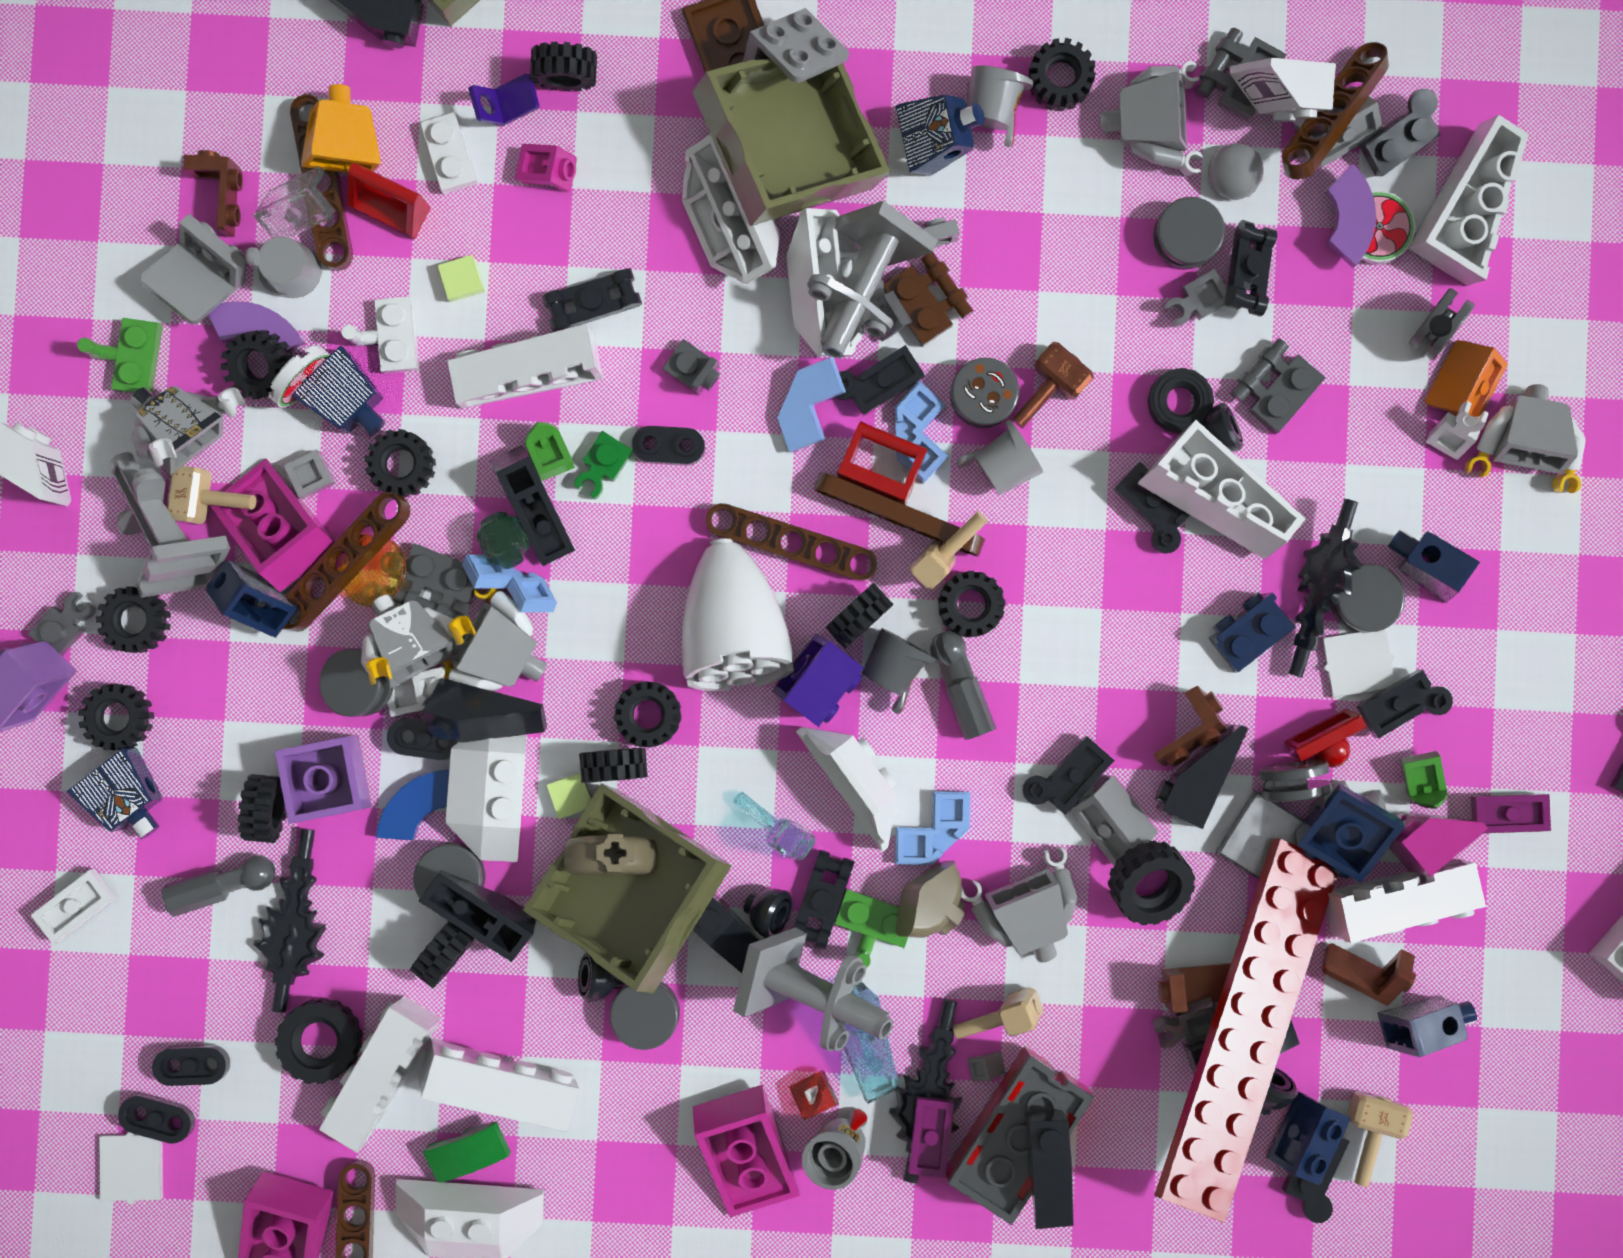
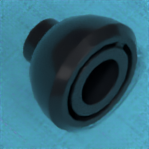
[1202,403,1243,452]
[744,889,792,938]
[578,952,623,1002]
[1260,1067,1298,1115]

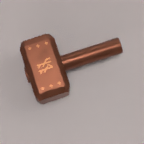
[1012,342,1094,428]

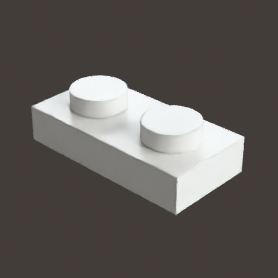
[420,112,478,194]
[31,869,116,944]

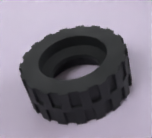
[1108,841,1195,925]
[275,998,363,1084]

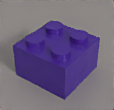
[772,633,864,727]

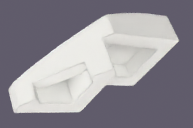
[388,667,445,717]

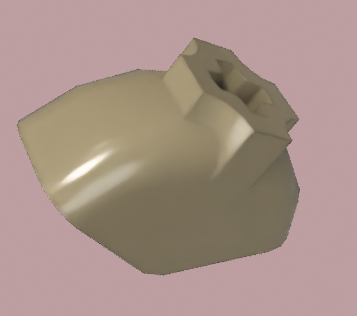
[564,834,657,876]
[896,860,965,938]

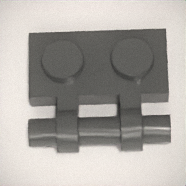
[1196,28,1287,121]
[1231,338,1326,434]
[391,543,476,619]

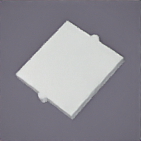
[1321,629,1395,697]
[99,1132,163,1204]

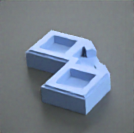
[777,357,846,452]
[894,381,948,484]
[462,554,557,612]
[895,791,970,865]

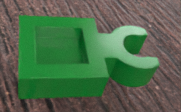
[574,431,634,500]

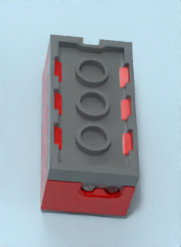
[946,1045,1094,1225]

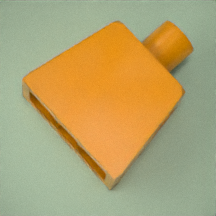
[301,84,381,173]

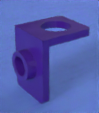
[468,73,539,126]

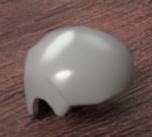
[1208,143,1264,200]

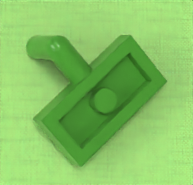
[77,318,163,394]
[835,888,908,968]

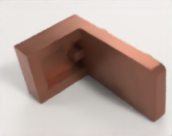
[184,150,243,237]
[1153,685,1228,767]
[1322,943,1416,1006]
[1158,963,1231,1013]

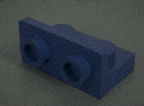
[1208,592,1295,673]
[1266,1091,1350,1185]

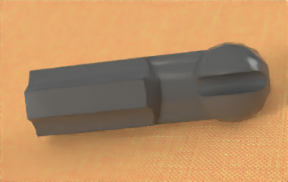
[930,631,996,740]
[162,854,276,917]

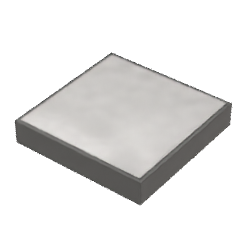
[1216,790,1304,879]

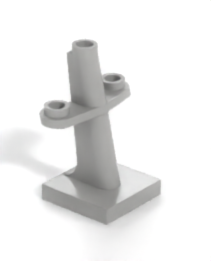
[807,201,938,358]
[111,452,230,598]
[733,927,893,1051]

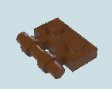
[884,252,974,347]

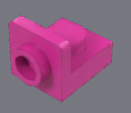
[515,143,577,191]

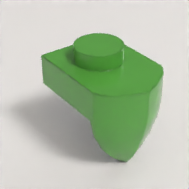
[525,422,575,481]
[1400,751,1448,809]

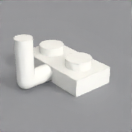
[342,296,420,374]

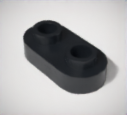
[632,426,705,466]
[387,718,458,760]
[152,1045,230,1086]
[118,1094,195,1144]

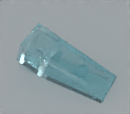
[844,982,899,1104]

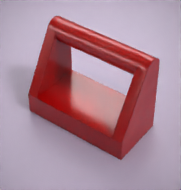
[347,162,431,239]
[837,421,928,505]

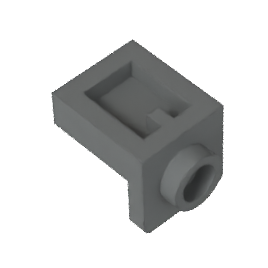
[663,339,721,395]

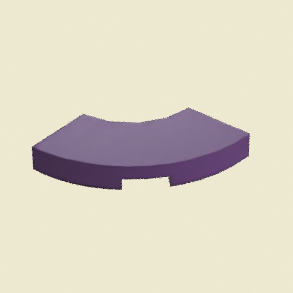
[1325,164,1376,268]
[209,302,305,353]

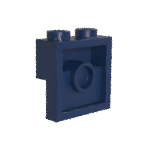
[1296,783,1405,883]

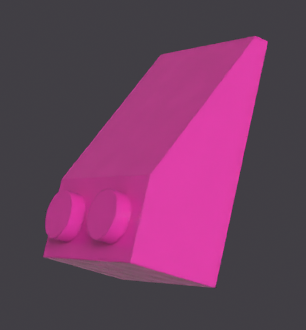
[210,458,335,592]
[693,1084,800,1217]
[238,1171,333,1258]

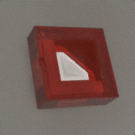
[788,1070,839,1121]

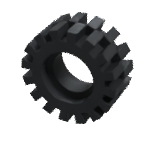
[1028,38,1096,111]
[530,41,597,92]
[220,330,294,399]
[364,429,436,498]
[938,571,1006,638]
[825,583,894,649]
[96,586,171,653]
[614,681,682,748]
[78,684,154,750]
[579,747,648,783]
[238,774,286,843]
[410,921,475,989]

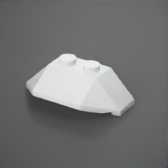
[682,134,780,284]
[786,208,865,356]
[796,727,897,852]
[446,735,527,862]
[395,1179,544,1258]

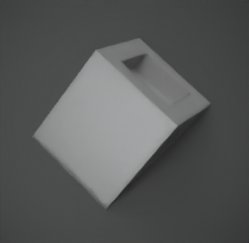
[968,1051,1006,1081]

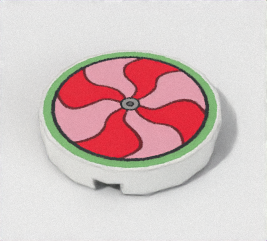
[1361,190,1416,265]
[269,344,330,408]

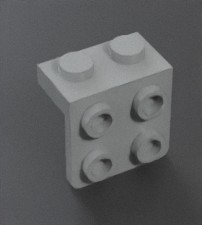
[743,8,849,83]
[140,214,246,324]

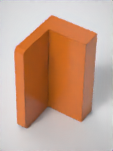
[1425,340,1508,417]

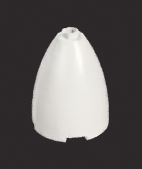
[682,538,794,691]

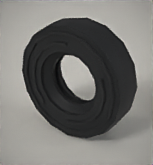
[1147,368,1214,434]

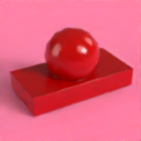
[1284,709,1366,768]

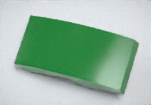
[423,1121,511,1183]

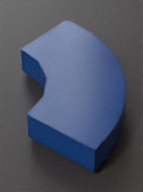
[376,770,449,841]

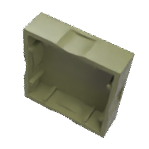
[692,59,891,226]
[523,783,732,994]

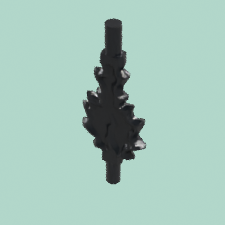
[1288,498,1362,678]
[253,828,326,1013]
[889,998,963,1183]

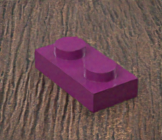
[1471,794,1551,834]
[908,1096,954,1178]

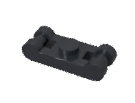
[1225,220,1277,317]
[542,268,642,332]
[793,849,855,951]

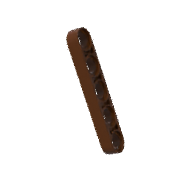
[1281,42,1389,180]
[290,94,353,271]
[813,472,985,557]
[283,492,411,632]
[706,503,877,581]
[335,1159,376,1258]

